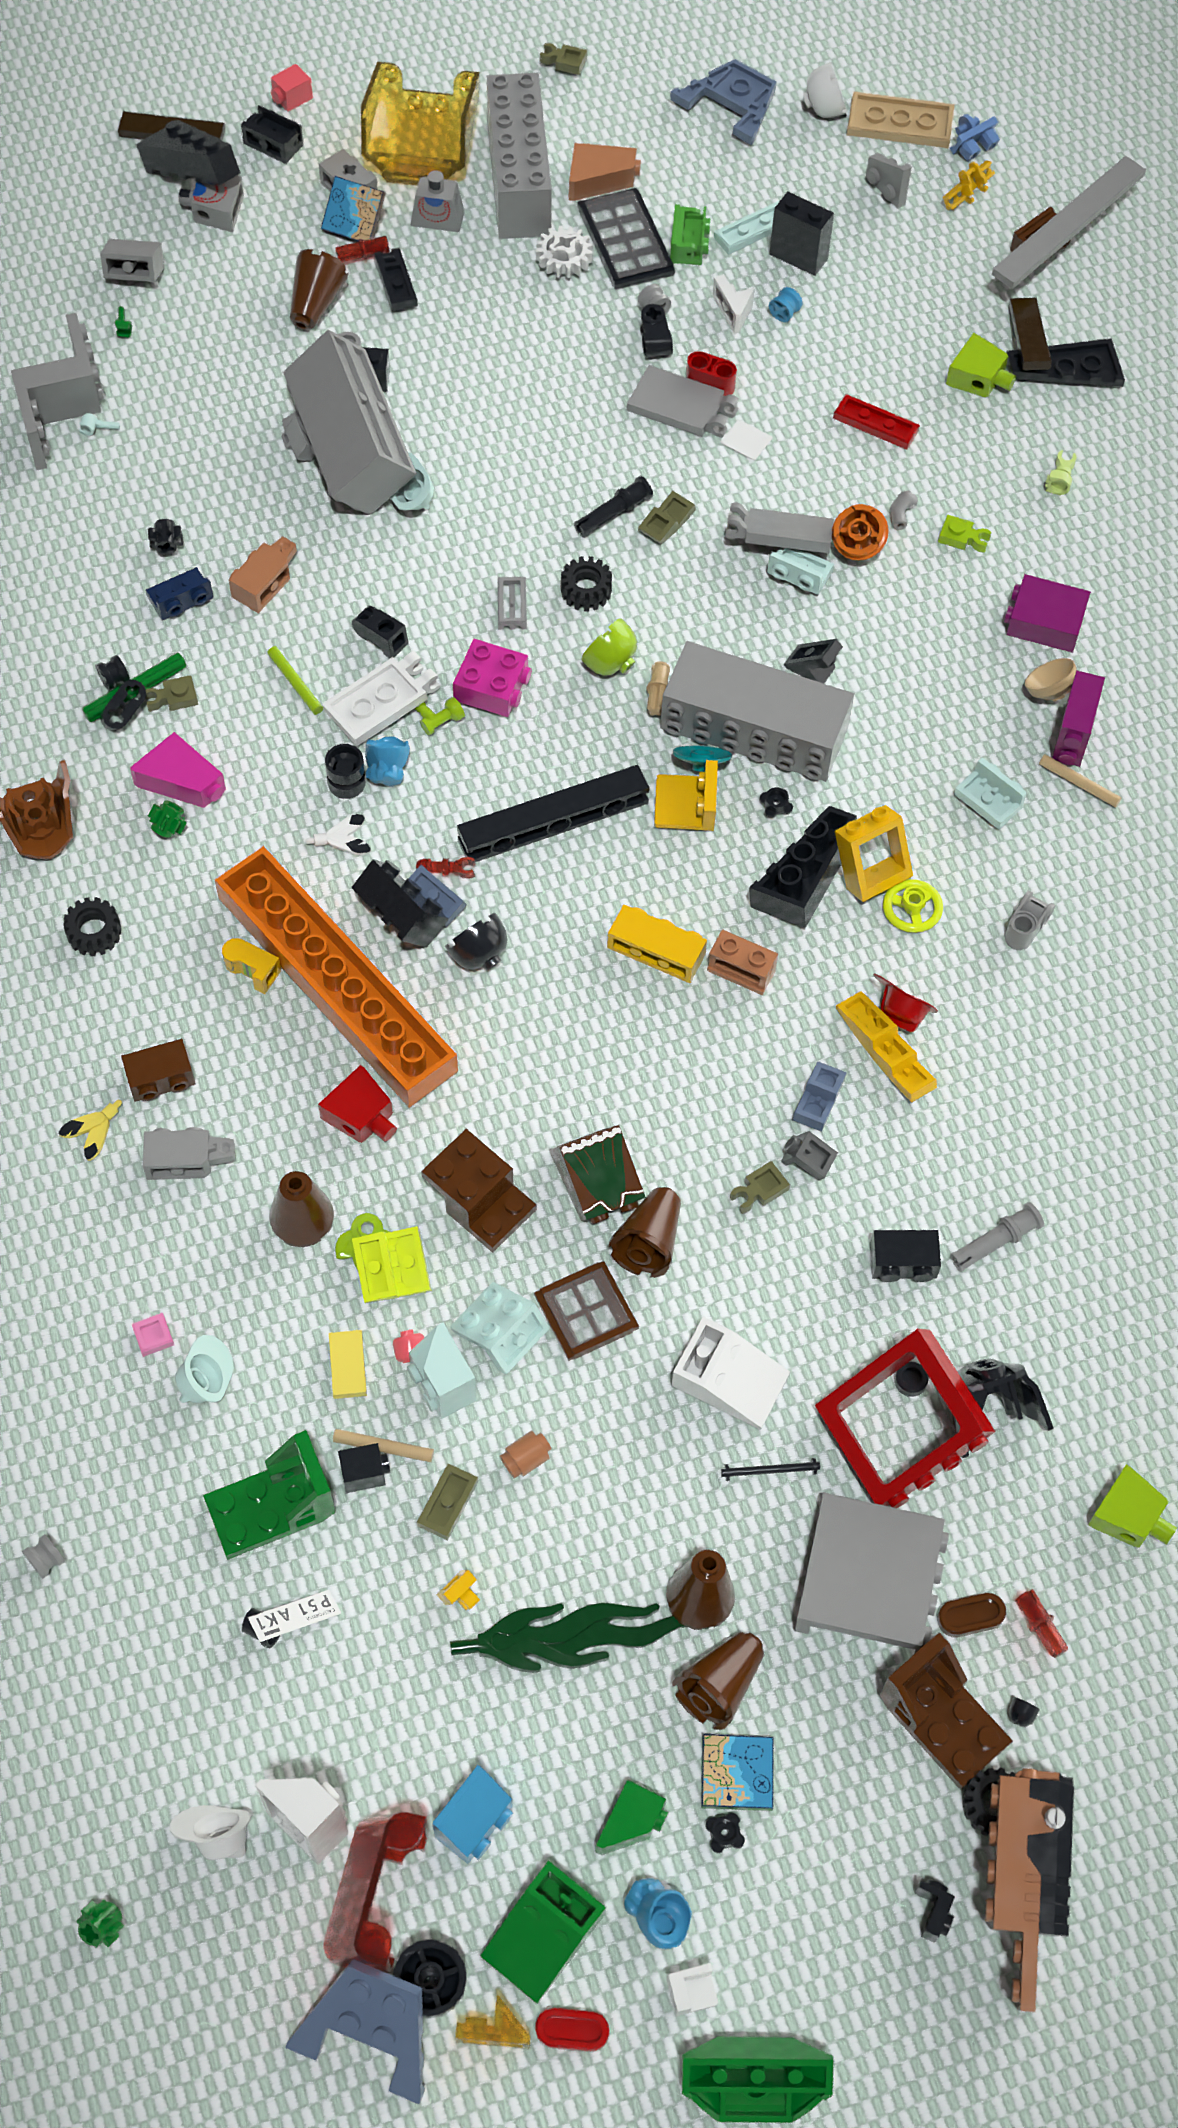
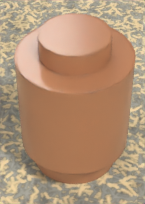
[499,1431,552,1479]

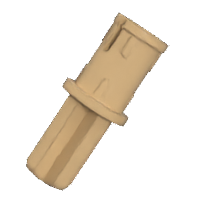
[647,661,670,716]

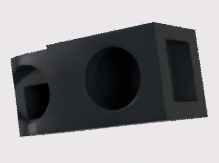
[351,605,409,658]

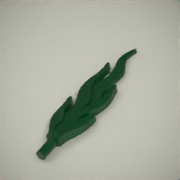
[450,1603,710,1673]

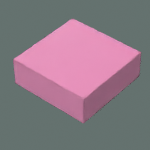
[131,1313,174,1357]

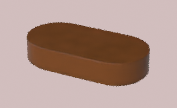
[937,1593,1006,1638]

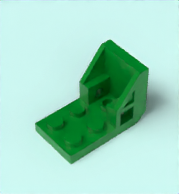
[203,1430,335,1560]

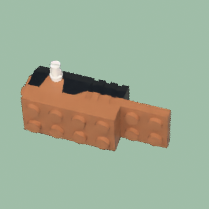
[985,1768,1074,2012]

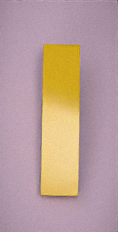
[836,991,937,1103]

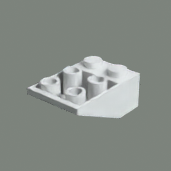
[671,1317,790,1430]

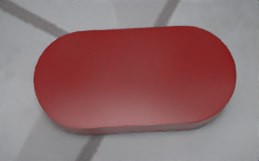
[535,2008,609,2052]

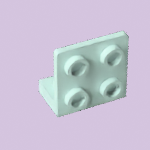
[450,1282,550,1375]

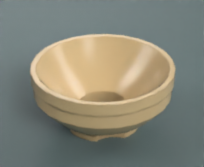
[1025,658,1077,701]

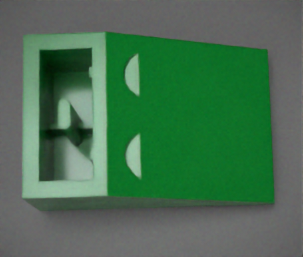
[480,1860,606,2004]

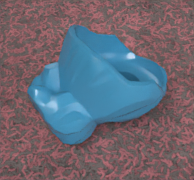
[365,736,410,786]
[624,1878,692,1949]

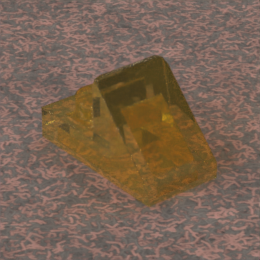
[455,1995,531,2049]

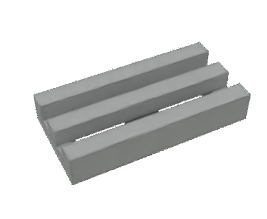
[497,577,527,630]

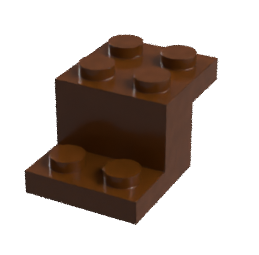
[421,1128,537,1253]

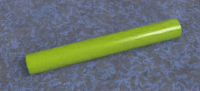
[267,646,323,715]

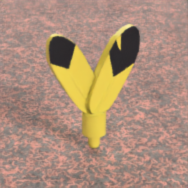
[59,1100,122,1161]

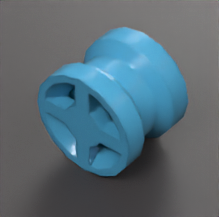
[769,287,803,322]

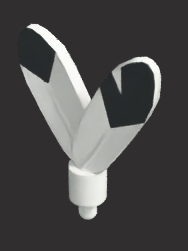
[305,814,371,855]

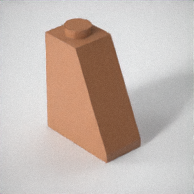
[569,143,641,201]

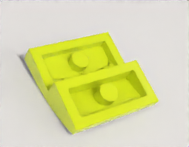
[352,1226,432,1303]

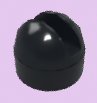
[1009,1697,1040,1727]

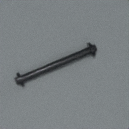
[721,1458,820,1481]

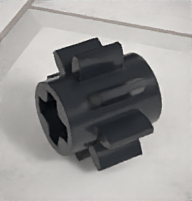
[148,518,183,555]

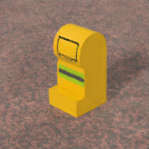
[222,938,281,994]

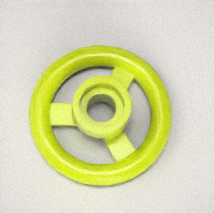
[883,879,943,933]

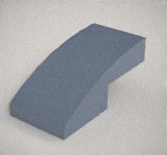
[793,1061,847,1132]

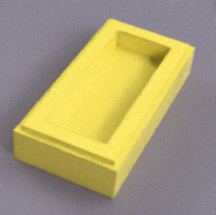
[329,1330,367,1399]

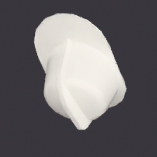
[170,1805,250,1860]

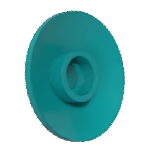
[673,746,732,772]

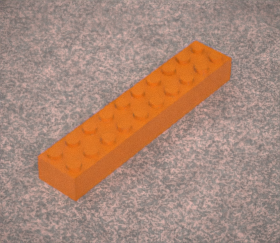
[215,846,458,1108]

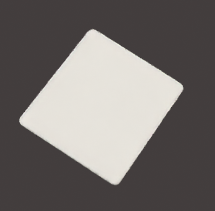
[720,420,773,460]

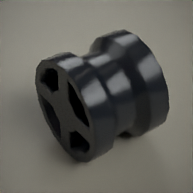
[95,655,130,691]

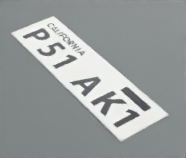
[248,1590,341,1642]

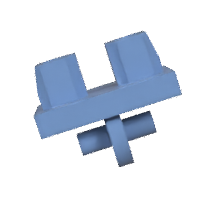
[949,114,1000,162]

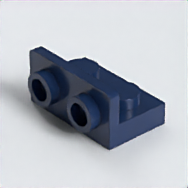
[146,567,213,621]

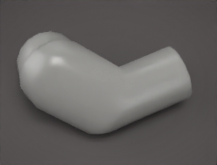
[890,491,918,530]

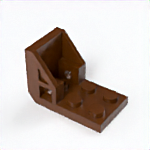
[880,1632,1013,1790]

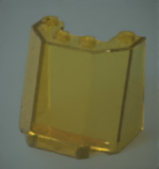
[361,61,480,186]

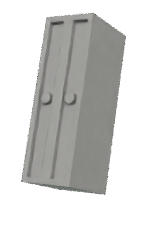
[486,73,552,239]
[283,329,417,515]
[660,641,855,782]

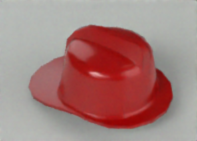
[873,973,938,1032]

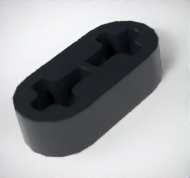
[100,680,146,731]

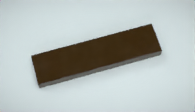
[117,111,226,140]
[1009,297,1051,370]

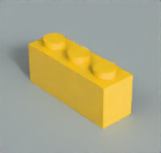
[607,904,707,983]

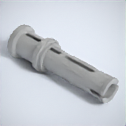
[950,1202,1044,1272]

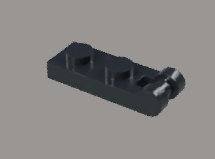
[373,247,418,312]

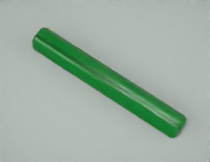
[82,653,186,722]

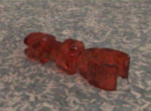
[416,857,476,879]

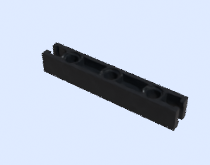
[457,764,649,865]

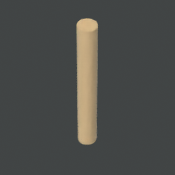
[1039,754,1122,808]
[333,1429,434,1463]

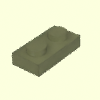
[417,1464,478,1541]

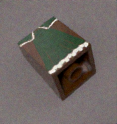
[549,1125,646,1224]

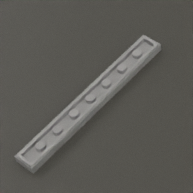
[991,156,1146,289]

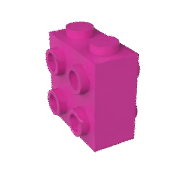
[453,638,532,717]

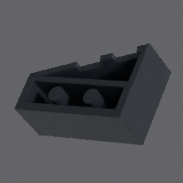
[351,859,448,948]

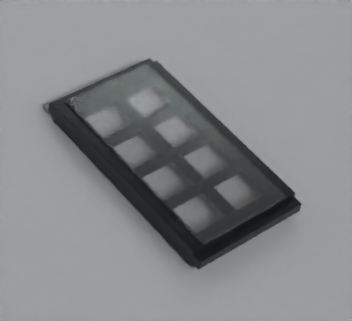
[577,187,675,289]

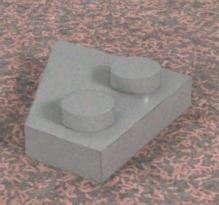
[866,153,912,209]

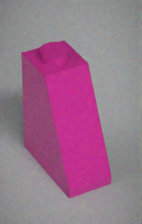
[130,732,226,808]

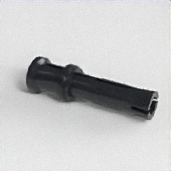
[574,476,653,538]

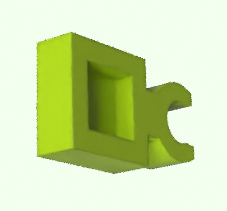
[938,514,992,552]

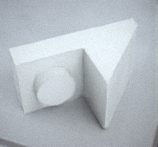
[713,274,755,334]

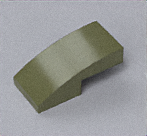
[638,491,696,544]

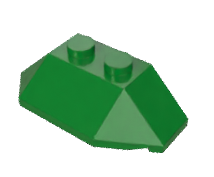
[682,2037,834,2123]

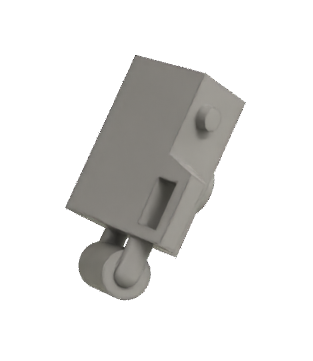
[281,411,315,462]

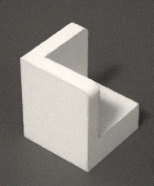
[666,1963,718,2017]

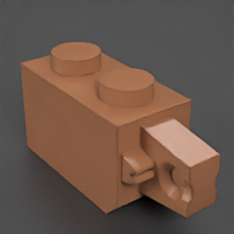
[229,536,297,614]

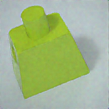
[946,332,1017,397]
[1088,1464,1177,1548]

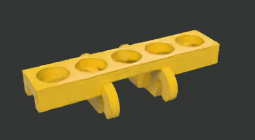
[943,161,995,210]

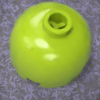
[581,618,637,676]

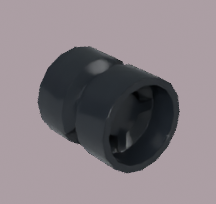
[325,744,366,799]

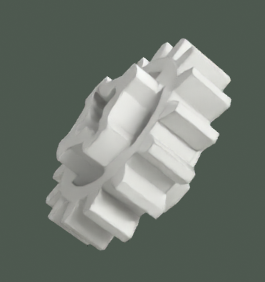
[536,226,593,278]

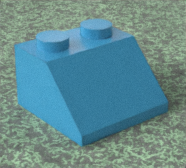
[432,1765,514,1864]

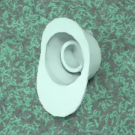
[390,452,434,511]
[175,1335,234,1404]

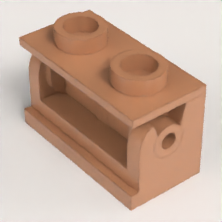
[707,929,778,996]

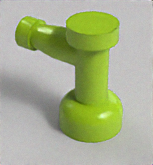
[415,697,465,736]

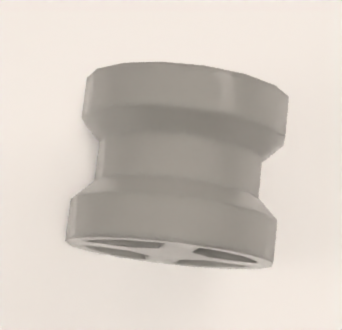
[638,284,671,314]
[22,1534,65,1579]

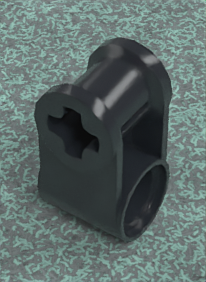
[640,304,673,358]

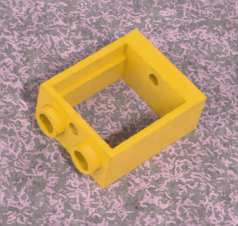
[835,805,913,902]

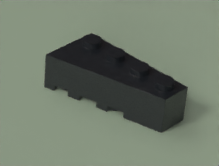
[136,120,241,186]
[749,806,857,928]

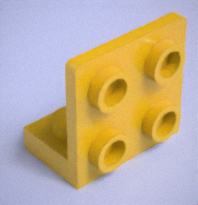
[654,760,718,831]

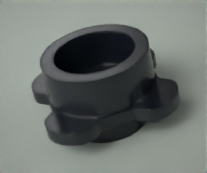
[759,787,793,818]
[705,1813,745,1853]

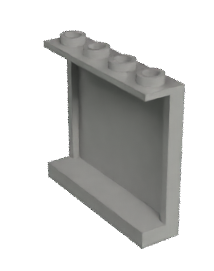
[795,1492,949,1654]

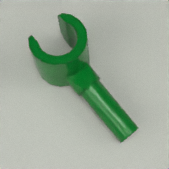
[115,306,132,338]

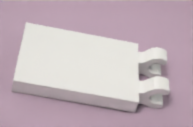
[322,651,440,746]

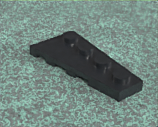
[1006,338,1125,387]

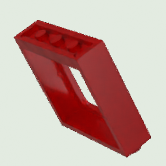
[815,1328,996,1508]

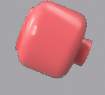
[393,1329,425,1363]

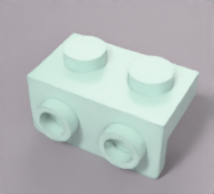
[767,547,834,595]
[954,758,1027,829]

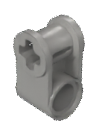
[1005,890,1056,950]

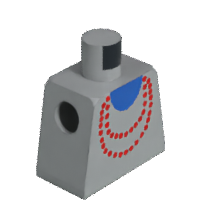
[410,171,464,233]
[179,175,244,232]

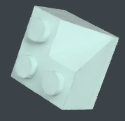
[407,1323,477,1419]

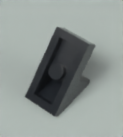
[783,638,843,684]

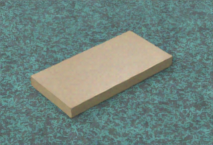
[847,92,955,148]

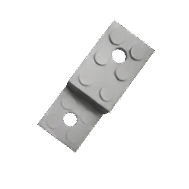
[10,313,104,470]

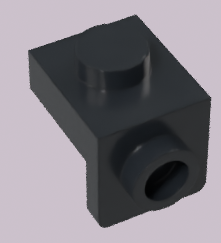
[914,1879,955,1943]

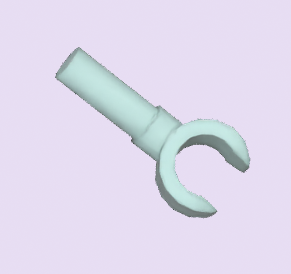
[79,413,120,436]

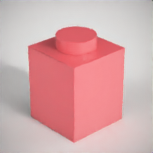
[271,64,313,112]

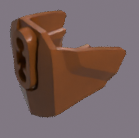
[0,760,73,859]

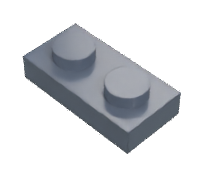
[408,865,467,927]

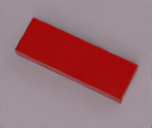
[833,394,920,450]

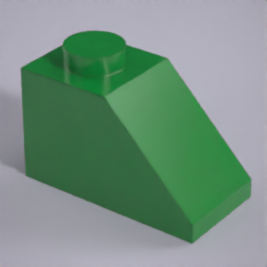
[595,1780,669,1855]

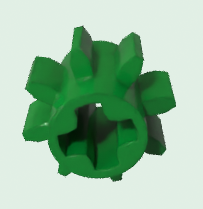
[148,800,187,838]
[76,1899,124,1948]

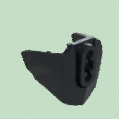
[952,1358,1054,1459]

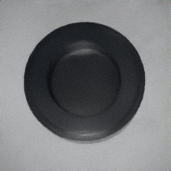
[894,1361,929,1397]

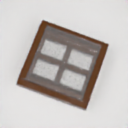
[534,1261,639,1361]

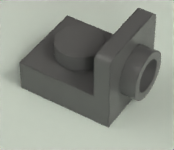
[781,1131,838,1180]

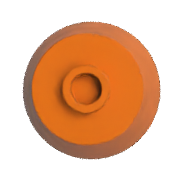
[832,504,888,560]

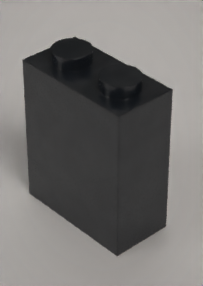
[769,191,834,276]

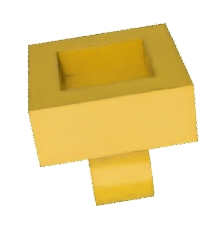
[436,1570,480,1610]

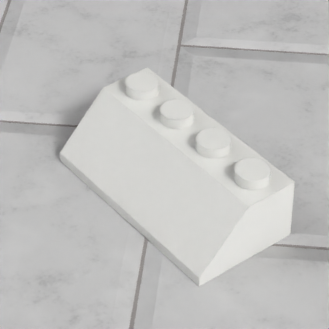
[255,1778,349,1865]

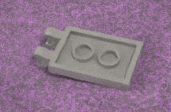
[627,365,739,437]
[726,502,834,554]

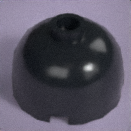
[445,913,508,971]
[392,1939,467,2019]

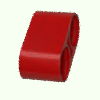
[686,351,737,396]

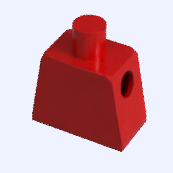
[318,1065,397,1143]

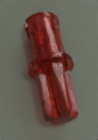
[335,235,389,262]
[1015,1589,1068,1658]

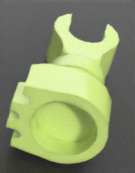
[1045,450,1077,495]

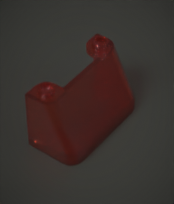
[323,1812,429,1975]

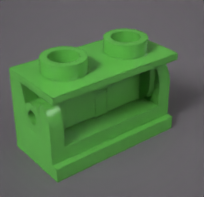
[670,204,711,265]

